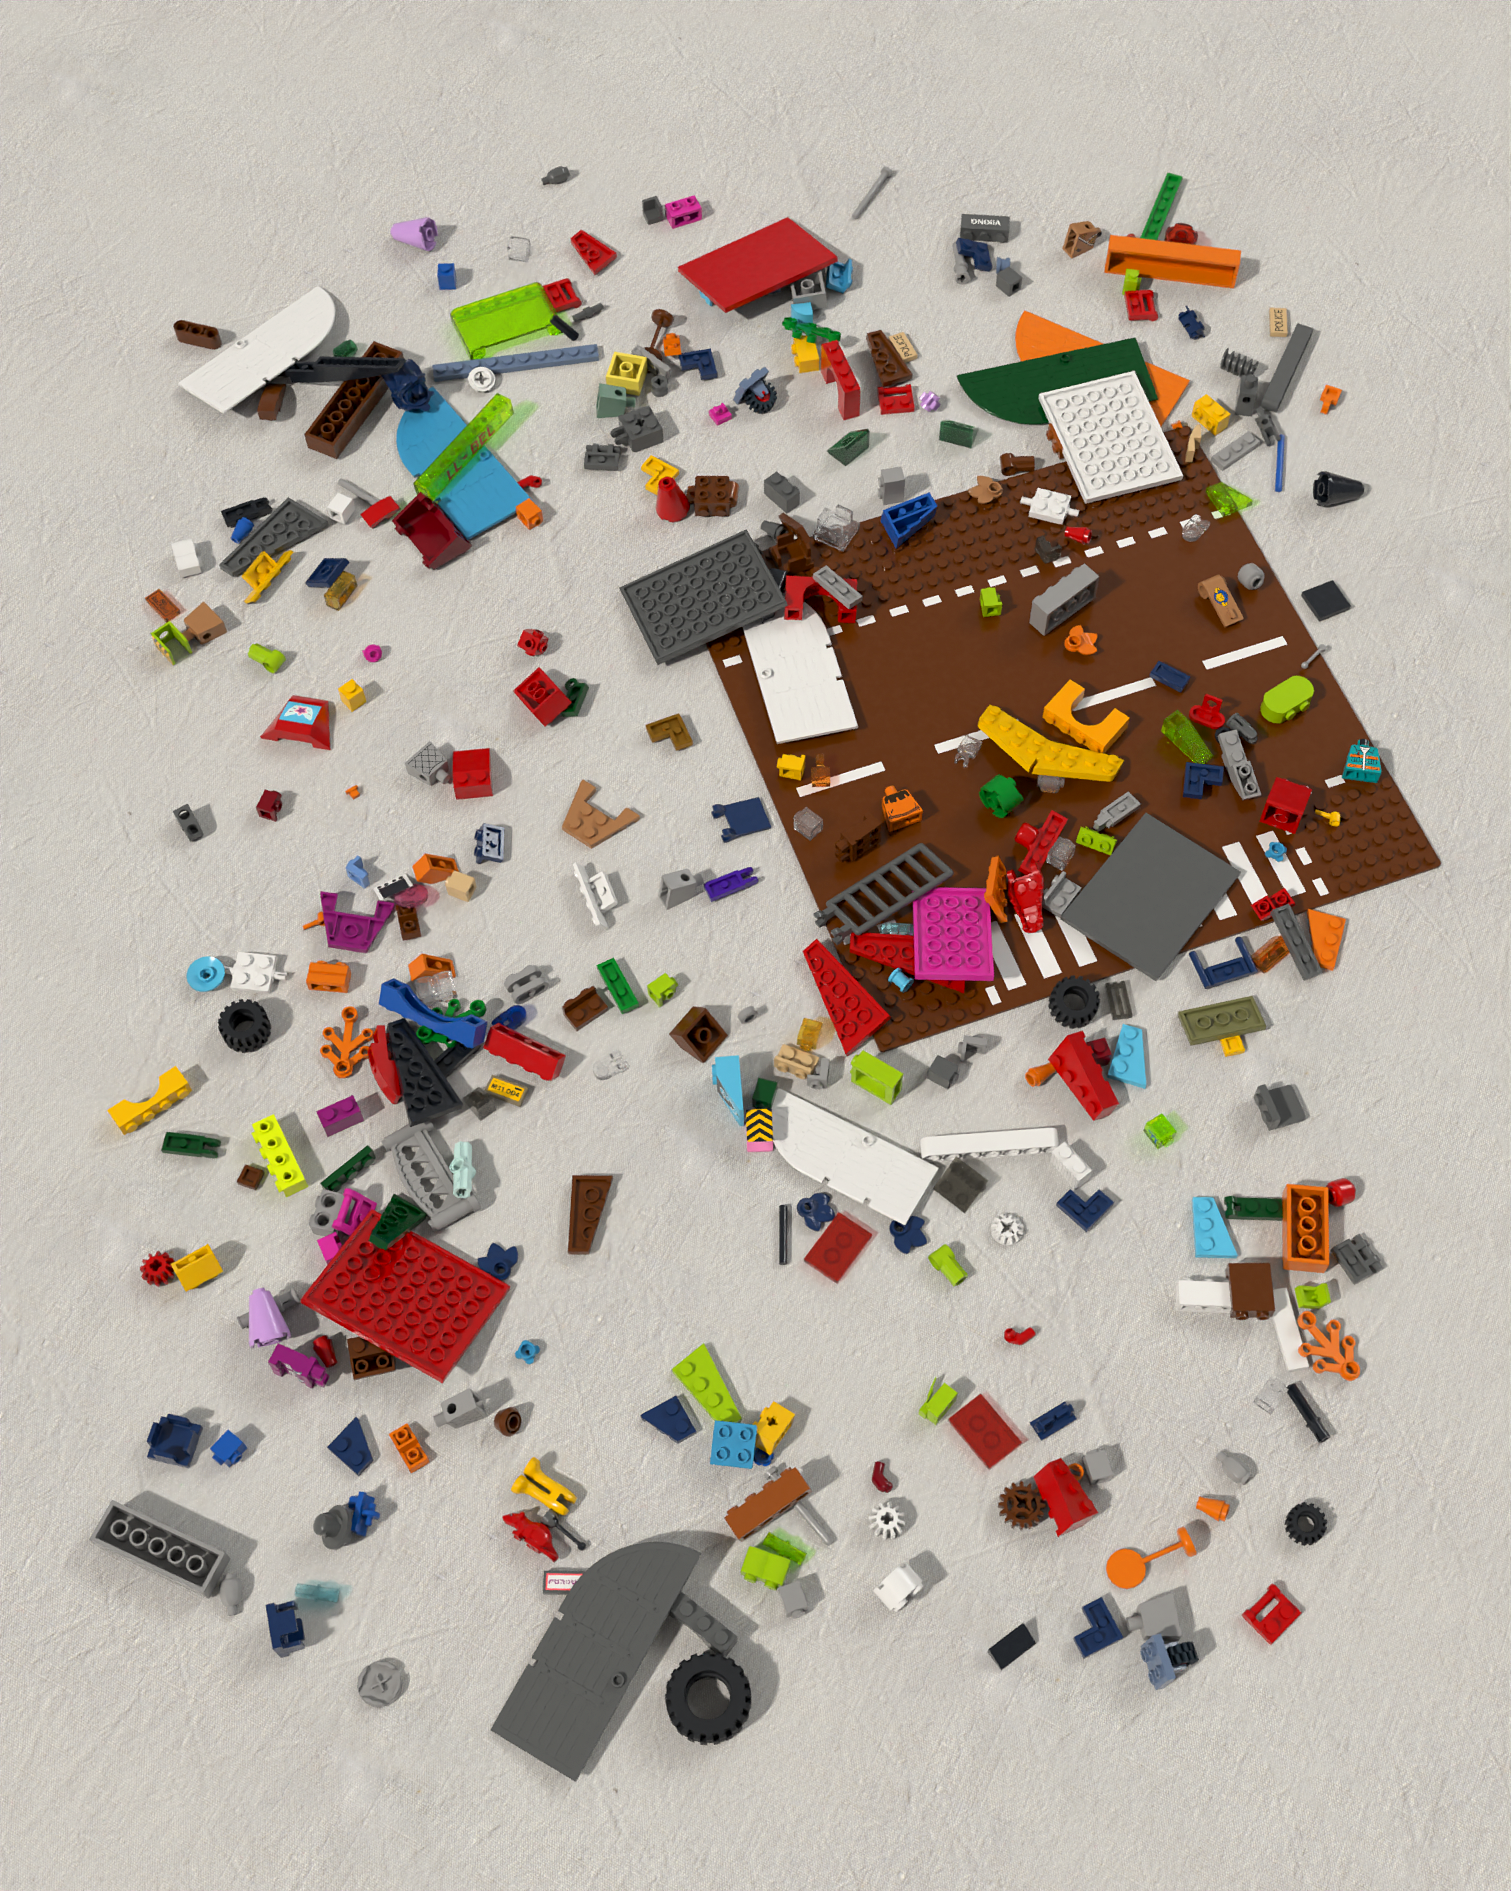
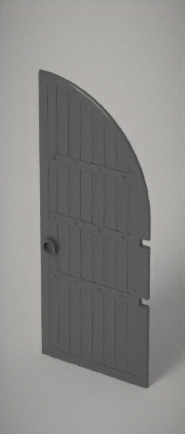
[490,1542,702,1782]

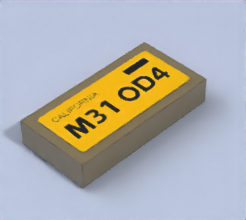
[484,1075,529,1107]

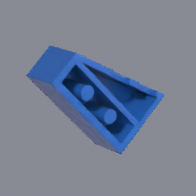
[881,492,937,549]

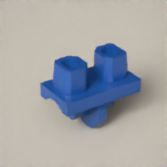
[348,1491,380,1536]

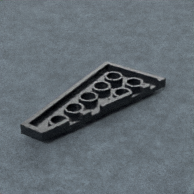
[386,1018,463,1127]

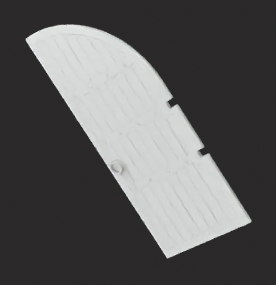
[178,286,335,414]
[742,591,858,744]

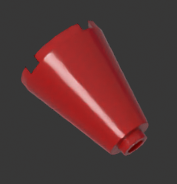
[656,477,690,523]

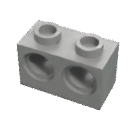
[309,1189,344,1236]

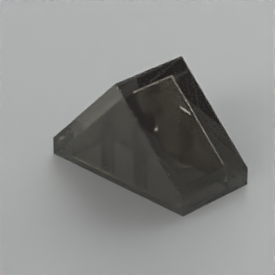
[463,1087,496,1121]

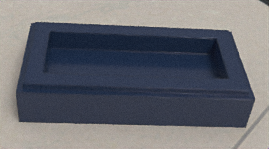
[1149,661,1191,693]

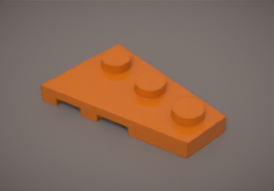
[1307,909,1346,971]

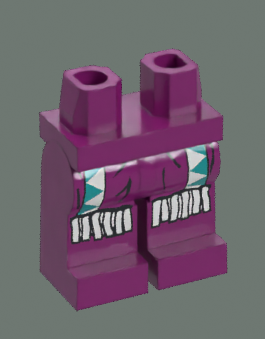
[268,1343,330,1388]

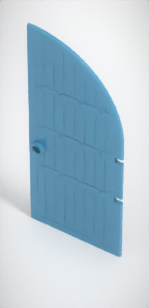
[396,387,533,540]

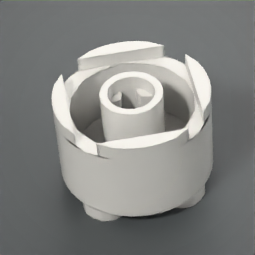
[873,1560,923,1612]

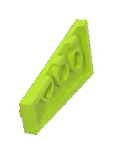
[672,1343,742,1423]

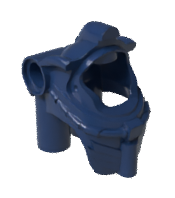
[381,359,434,412]

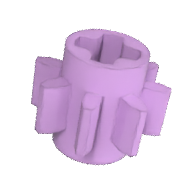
[920,391,941,412]

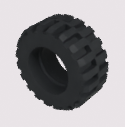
[665,1651,751,1745]

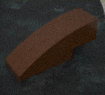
[257,383,286,420]

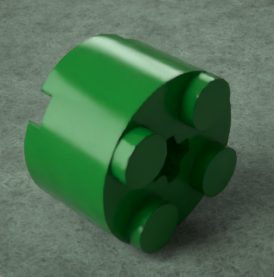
[979,774,1024,818]

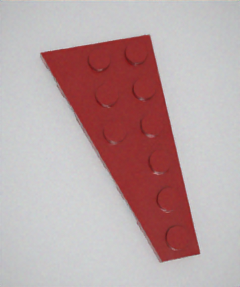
[850,933,965,993]
[802,939,891,1057]

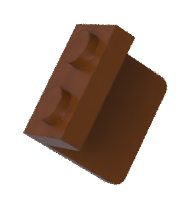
[694,476,730,517]

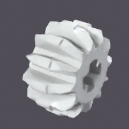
[868,1502,905,1540]

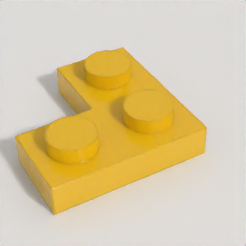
[641,455,679,495]

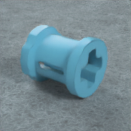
[888,968,914,993]

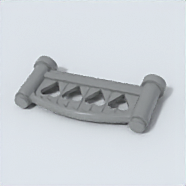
[381,1120,481,1232]

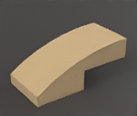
[1185,424,1201,462]

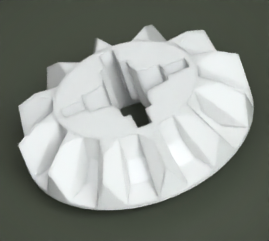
[468,367,495,393]
[991,1213,1023,1245]

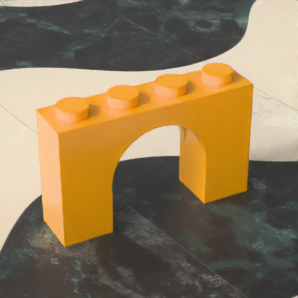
[1043,679,1130,754]

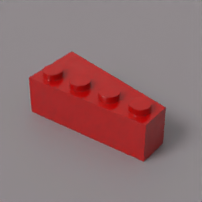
[1048,1031,1119,1121]

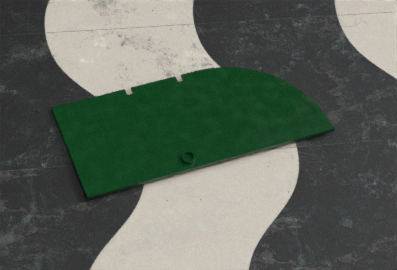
[957,337,1158,425]

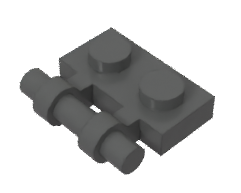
[584,443,621,471]
[1330,1234,1384,1285]

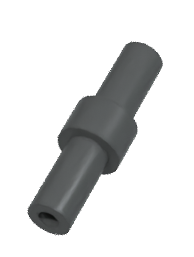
[572,303,604,322]

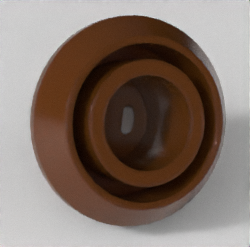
[494,1407,521,1437]

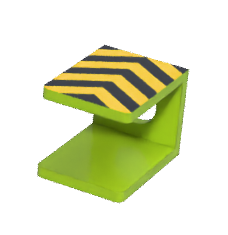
[150,621,192,665]

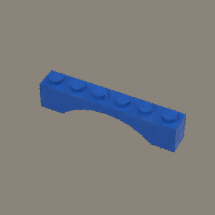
[379,978,488,1048]

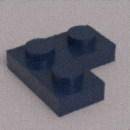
[956,238,993,272]
[678,348,717,380]
[1183,762,1224,799]
[1056,1189,1114,1232]
[1073,1597,1124,1659]

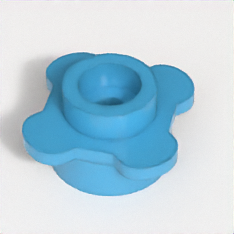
[1265,842,1287,862]
[515,1340,540,1364]

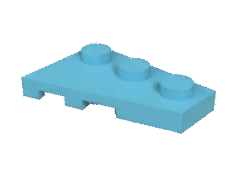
[1107,1024,1146,1089]
[1192,1197,1238,1258]

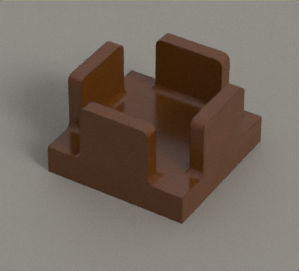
[768,532,814,576]

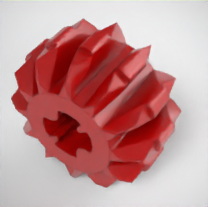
[140,1251,175,1287]

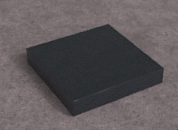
[1301,580,1351,622]

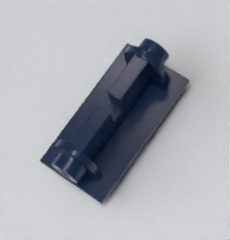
[1178,305,1205,340]
[1030,1401,1077,1441]

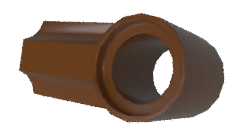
[1000,453,1035,476]

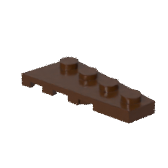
[866,330,913,387]
[568,1175,613,1255]

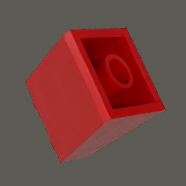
[1259,777,1312,834]

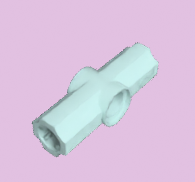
[449,1141,476,1199]

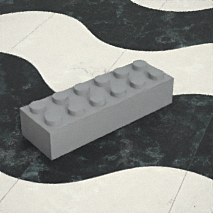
[89,1500,231,1599]

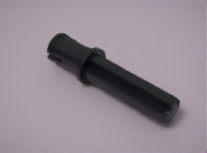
[1286,1383,1331,1444]

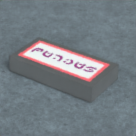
[543,1571,585,1595]

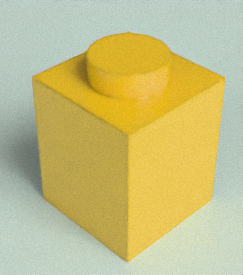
[338,679,366,712]

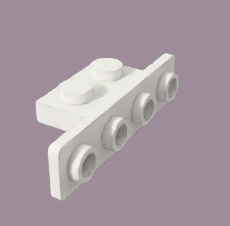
[573,862,618,930]

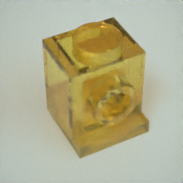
[797,1018,823,1051]

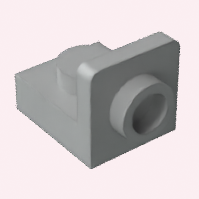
[807,1058,830,1089]

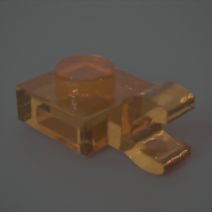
[811,754,830,787]

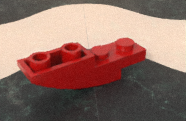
[367,1025,402,1104]

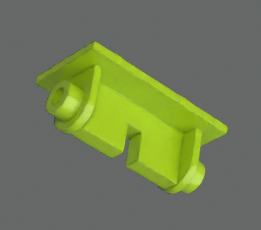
[1076,827,1117,855]

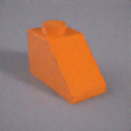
[412,853,459,884]
[408,954,456,984]

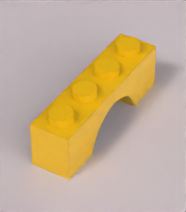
[107,1066,192,1135]

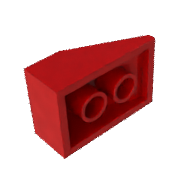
[513,667,572,727]
[453,748,493,800]

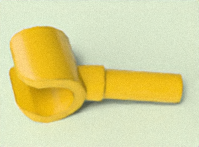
[1315,809,1341,826]

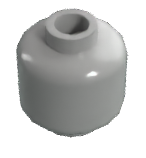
[1238,563,1265,590]

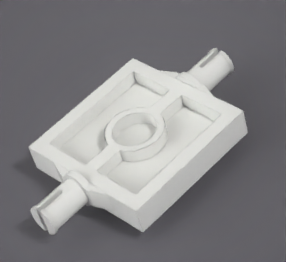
[1020,488,1079,525]
[224,952,287,994]

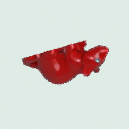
[502,1512,559,1562]

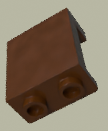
[1225,1263,1275,1320]

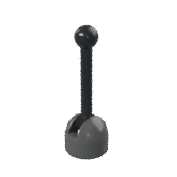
[540,1509,586,1551]

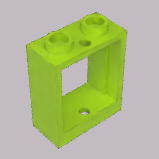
[850,1050,903,1105]

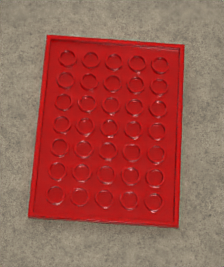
[677,217,838,313]
[301,1209,511,1384]

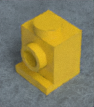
[777,754,805,780]

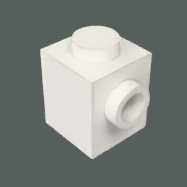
[327,493,355,524]

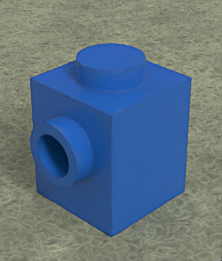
[437,263,457,290]
[210,1429,247,1468]

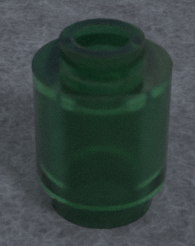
[333,340,358,357]

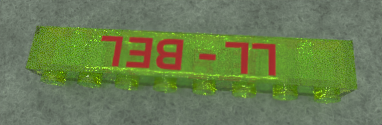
[413,393,514,501]

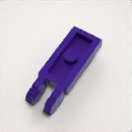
[703,867,759,902]

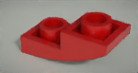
[360,496,401,529]
[1251,888,1295,921]

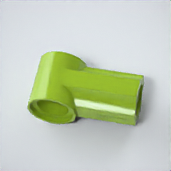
[248,643,286,673]
[928,1244,968,1287]

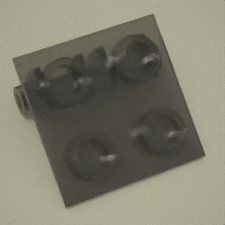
[933,1156,989,1213]

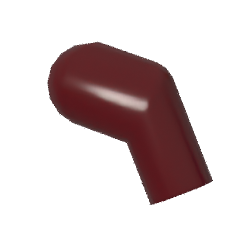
[871,1461,893,1493]

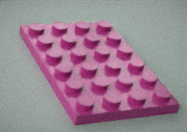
[912,887,994,981]

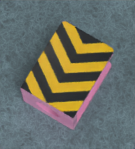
[746,1109,773,1152]

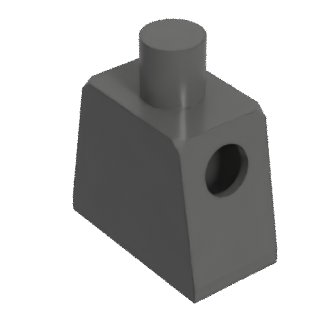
[1235,374,1258,417]

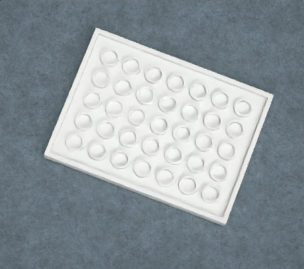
[1039,371,1183,504]

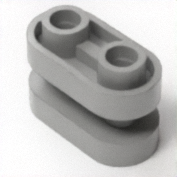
[504,965,549,1004]

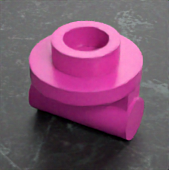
[362,644,382,662]

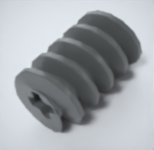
[1220,348,1258,378]

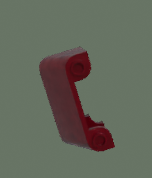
[392,492,472,569]

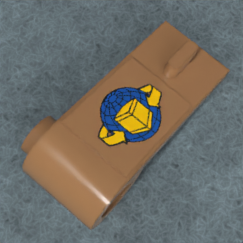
[1198,575,1244,627]

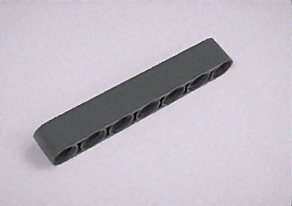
[1260,323,1314,413]

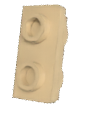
[774,1044,819,1079]

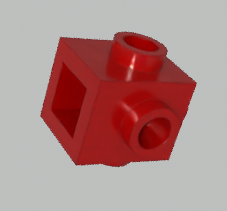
[517,629,549,656]

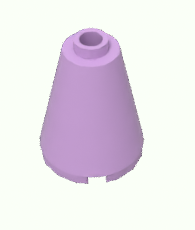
[391,217,438,251]
[249,1288,291,1348]

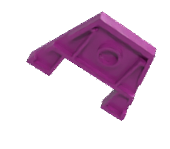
[320,891,395,953]

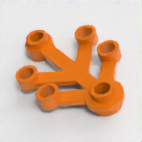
[320,1006,374,1078]
[1297,1311,1360,1381]

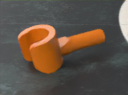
[303,912,325,930]

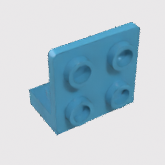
[710,1420,757,1469]

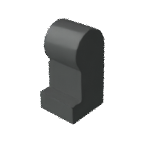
[173,803,204,842]

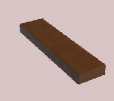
[778,512,811,543]

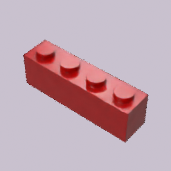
[483,1023,566,1081]

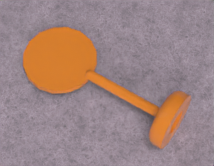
[1106,1526,1197,1589]

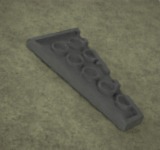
[219,497,328,577]

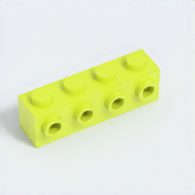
[251,1114,308,1198]

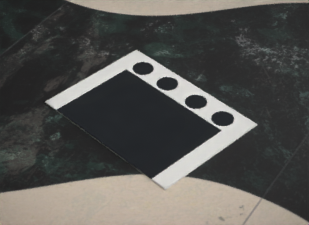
[373,874,413,901]

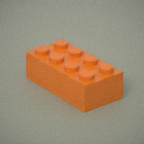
[1282,1184,1329,1273]

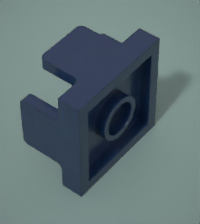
[147,1414,203,1468]
[266,1601,305,1658]

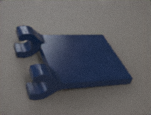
[711,797,771,843]

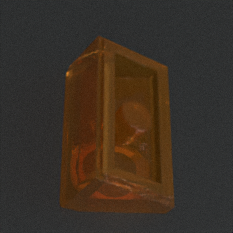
[1251,935,1290,974]

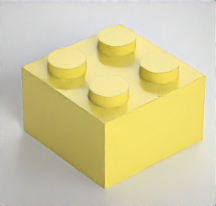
[606,352,648,396]

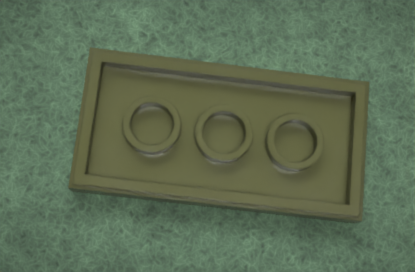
[1178,996,1266,1046]

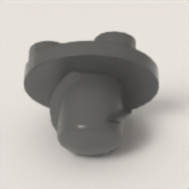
[313,1505,353,1550]

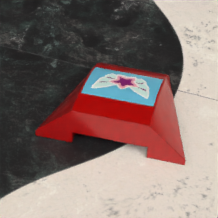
[260,695,331,750]

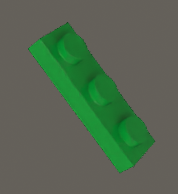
[596,957,639,1014]

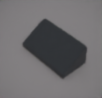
[988,1623,1036,1671]

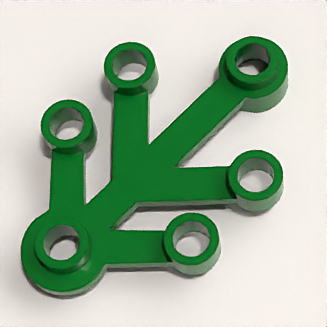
[782,317,841,343]
[416,999,487,1048]

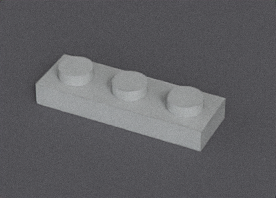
[1211,431,1260,471]
[813,565,863,609]

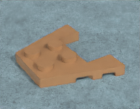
[562,779,640,849]

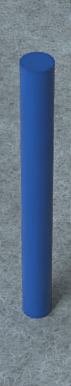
[1275,434,1285,492]

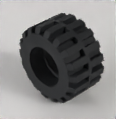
[1048,975,1100,1029]
[218,999,271,1053]

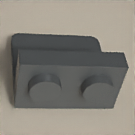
[1254,1084,1306,1131]

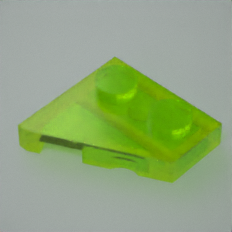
[1205,482,1253,517]

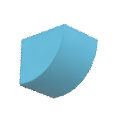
[791,302,813,323]

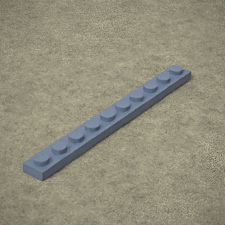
[432,344,599,382]

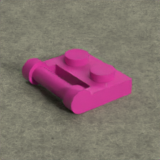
[332,1188,377,1236]

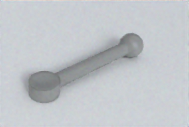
[1301,644,1326,669]

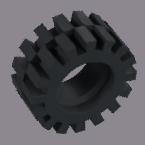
[1285,1502,1327,1546]

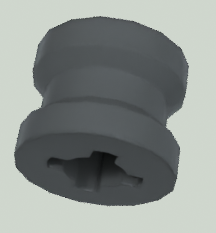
[651,375,668,397]

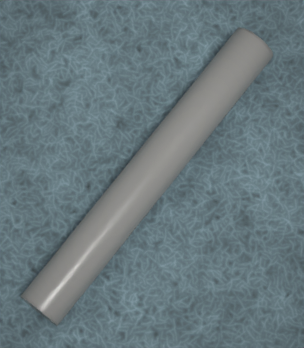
[338,478,378,505]

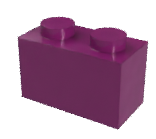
[316,1095,364,1137]

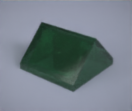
[939,419,979,448]
[827,429,870,466]

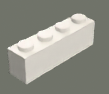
[1176,1278,1231,1313]

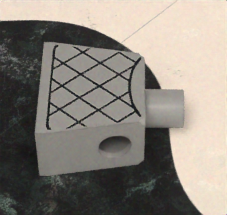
[405,741,451,786]
[433,1388,488,1429]

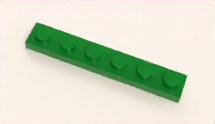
[1140,172,1183,240]

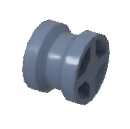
[996,257,1010,274]

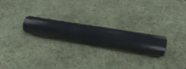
[779,1205,787,1265]

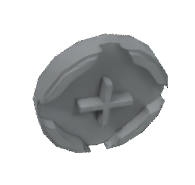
[357,1661,403,1708]

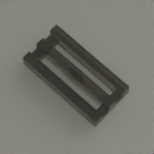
[1105,981,1132,1020]

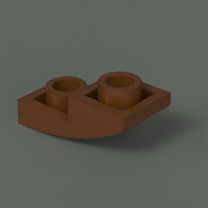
[395,901,422,941]

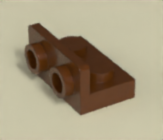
[562,986,608,1031]

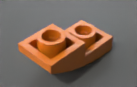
[663,333,681,357]
[389,1423,430,1473]

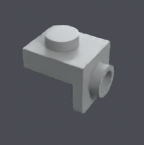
[957,1035,987,1061]

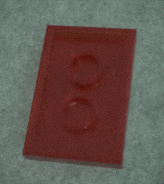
[804,1212,872,1284]
[948,1393,1022,1470]

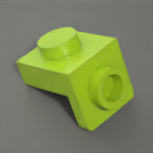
[1294,1283,1331,1309]

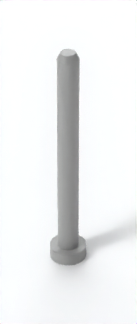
[852,166,892,219]
[763,1466,833,1546]

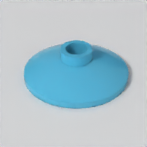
[186,956,225,992]

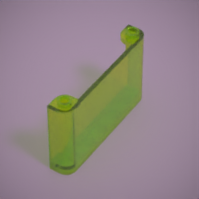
[450,282,562,360]

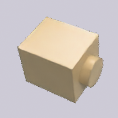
[445,870,477,902]

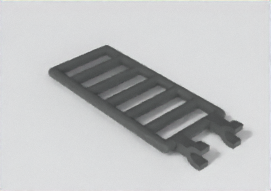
[813,843,954,945]

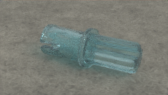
[294,1583,340,1603]

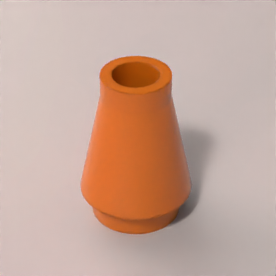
[1025,1062,1055,1087]
[1196,1496,1230,1522]

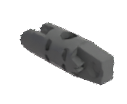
[1255,406,1281,446]

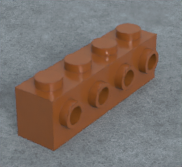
[724,1467,813,1542]

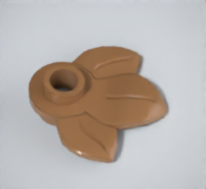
[968,476,1003,504]

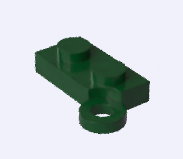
[560,678,589,717]

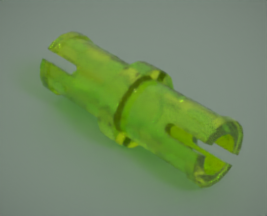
[763,1532,807,1566]

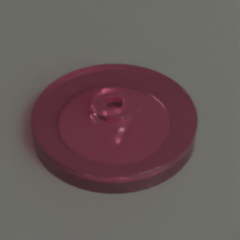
[393,884,428,908]

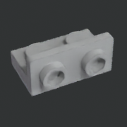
[1042,871,1082,918]

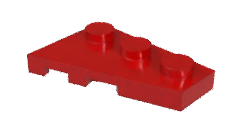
[570,229,617,275]

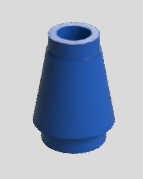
[230,517,254,544]

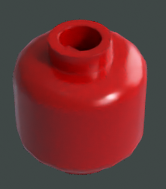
[1326,1178,1356,1207]

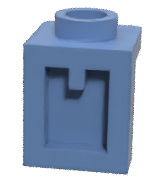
[345,855,370,889]

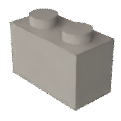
[877,466,905,505]

